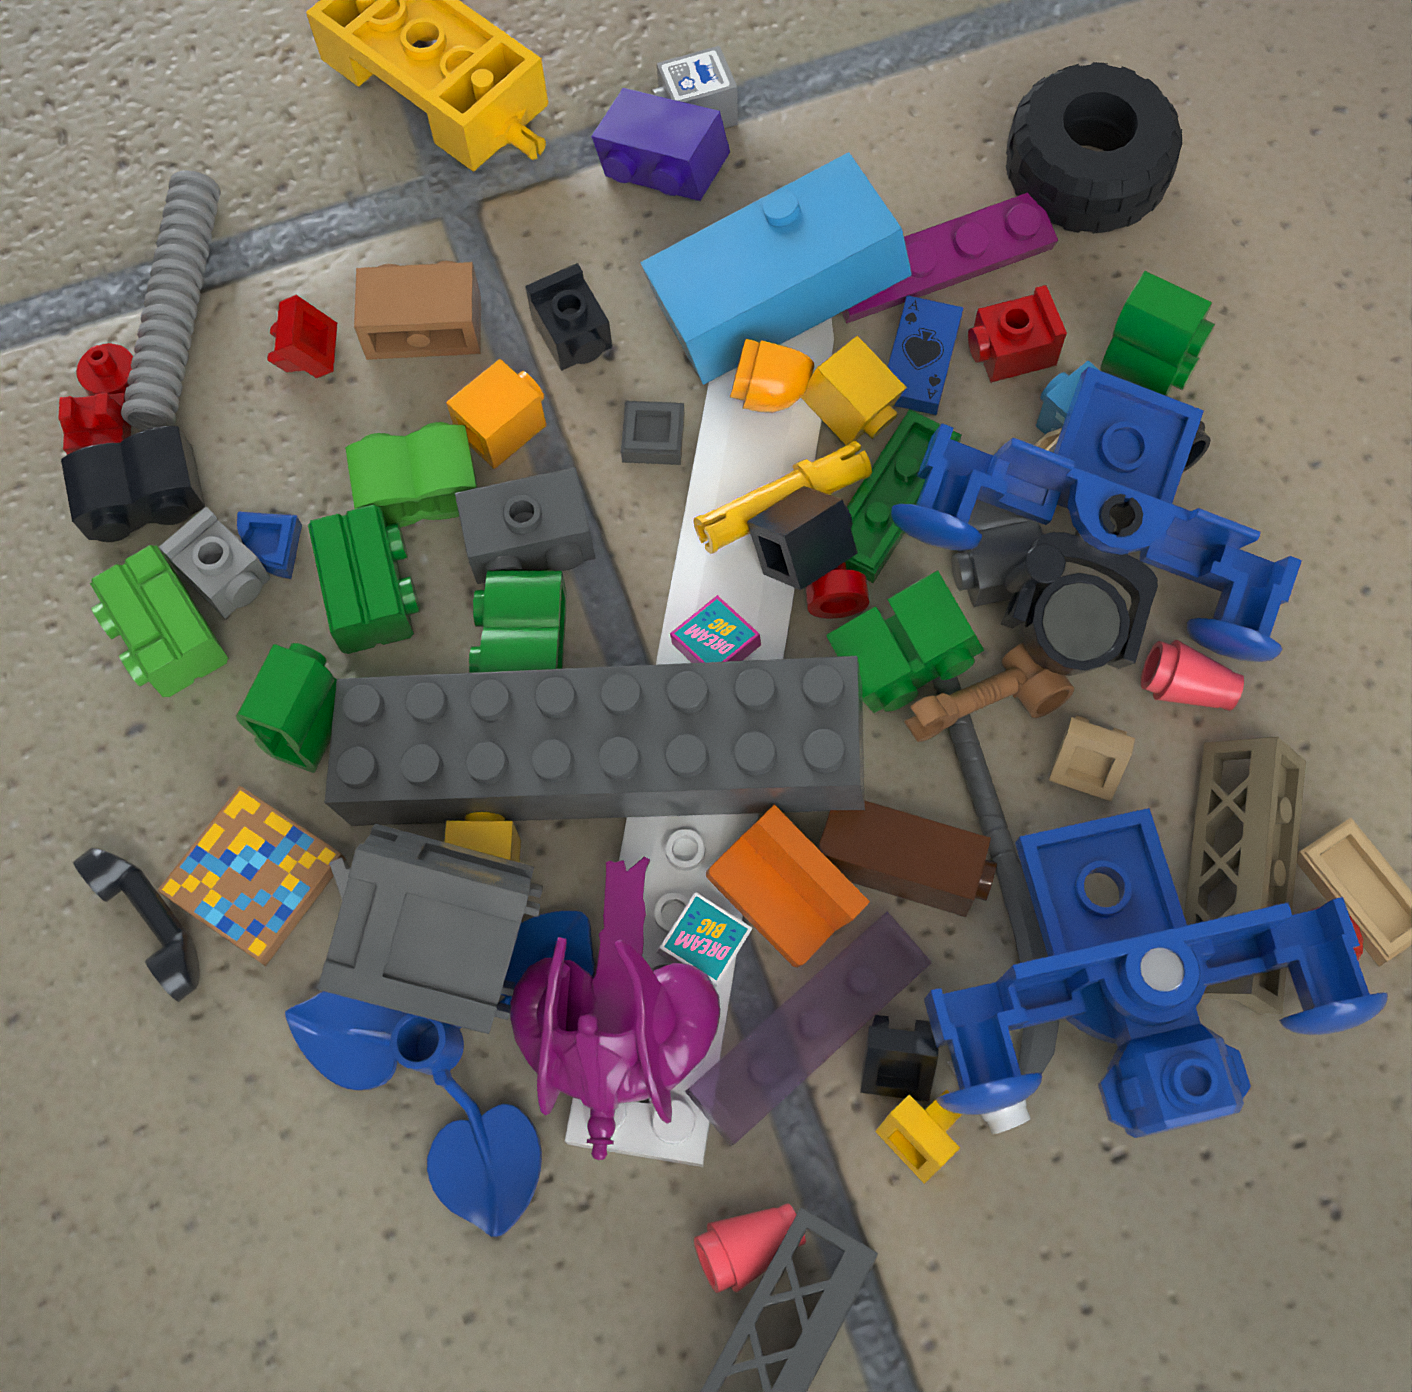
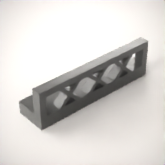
[700,1207,878,1392]

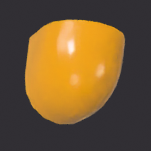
[730,339,815,413]

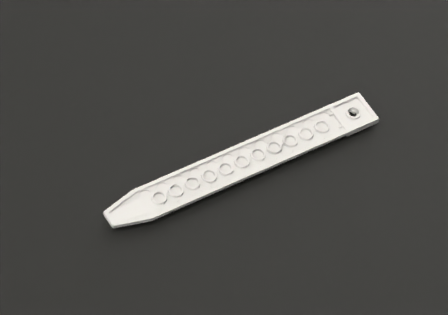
[565,318,834,1167]

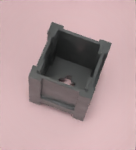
[317,823,543,1034]

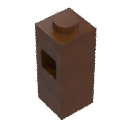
[818,801,997,917]

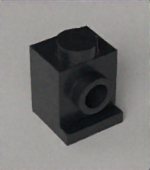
[525,263,613,371]

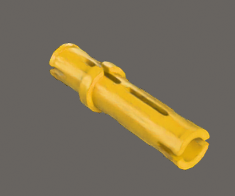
[693,441,872,554]

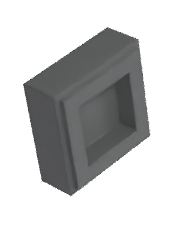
[621,401,685,465]

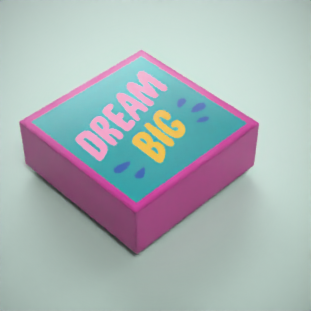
[670,595,761,663]

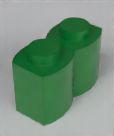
[1100,271,1215,396]
[469,571,566,673]
[236,643,337,773]

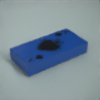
[888,295,964,415]

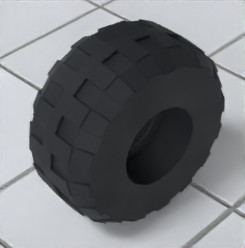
[1006,62,1183,234]

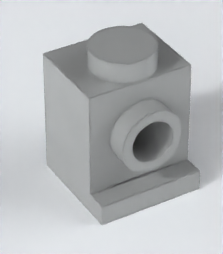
[159,507,271,618]

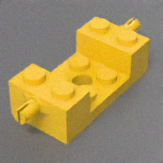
[306,0,549,172]

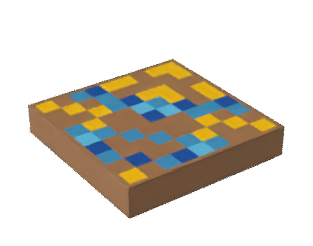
[157,786,346,967]

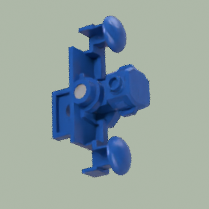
[924,808,1388,1138]

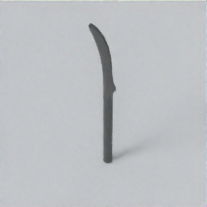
[932,676,1059,1075]

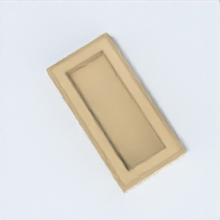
[1297,818,1412,967]

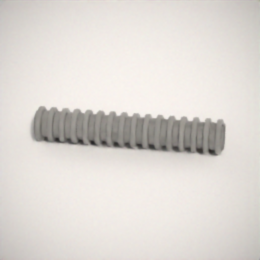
[121,170,221,431]

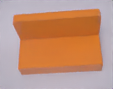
[706,804,870,968]

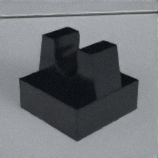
[860,1015,939,1102]

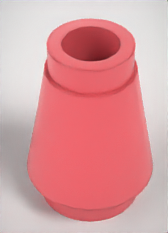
[1141,640,1244,711]
[694,1203,806,1293]

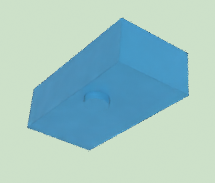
[640,152,912,385]

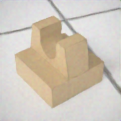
[1049,715,1135,801]

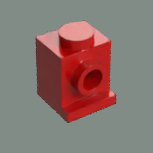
[968,285,1067,383]

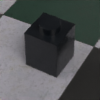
[747,486,858,590]

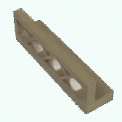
[1184,736,1306,1014]

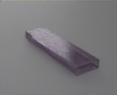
[685,911,932,1146]

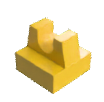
[875,1089,963,1184]

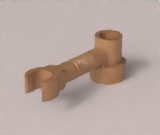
[904,643,1074,742]

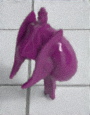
[510,857,721,1161]

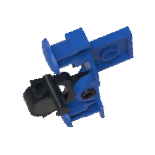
[891,366,1302,676]

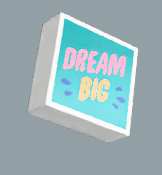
[657,891,752,988]

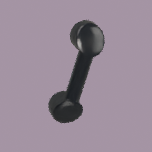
[73,848,200,1002]

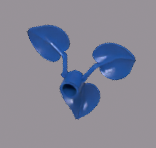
[285,911,595,1237]

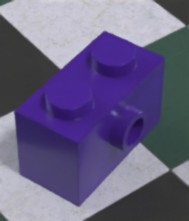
[591,88,730,201]

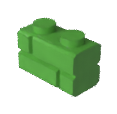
[90,545,229,697]

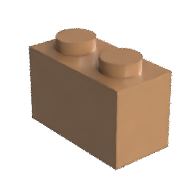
[354,261,481,360]

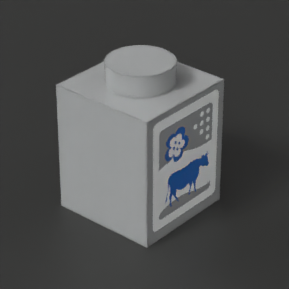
[651,46,738,129]

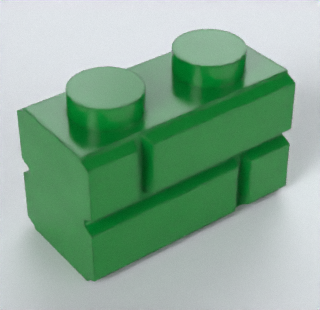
[308,504,420,654]

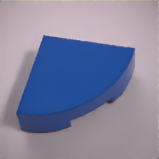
[237,511,302,579]

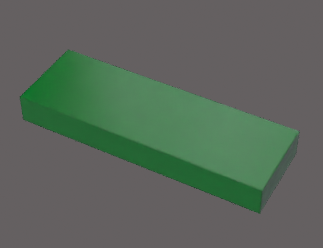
[846,409,962,583]

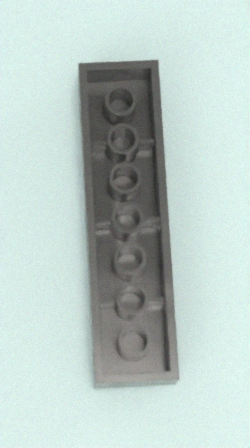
[324,656,865,826]

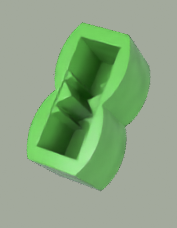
[345,422,478,528]

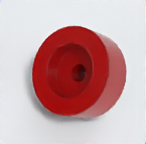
[76,343,133,396]
[805,561,870,619]

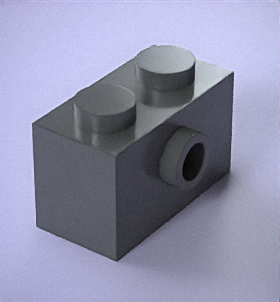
[455,467,596,584]

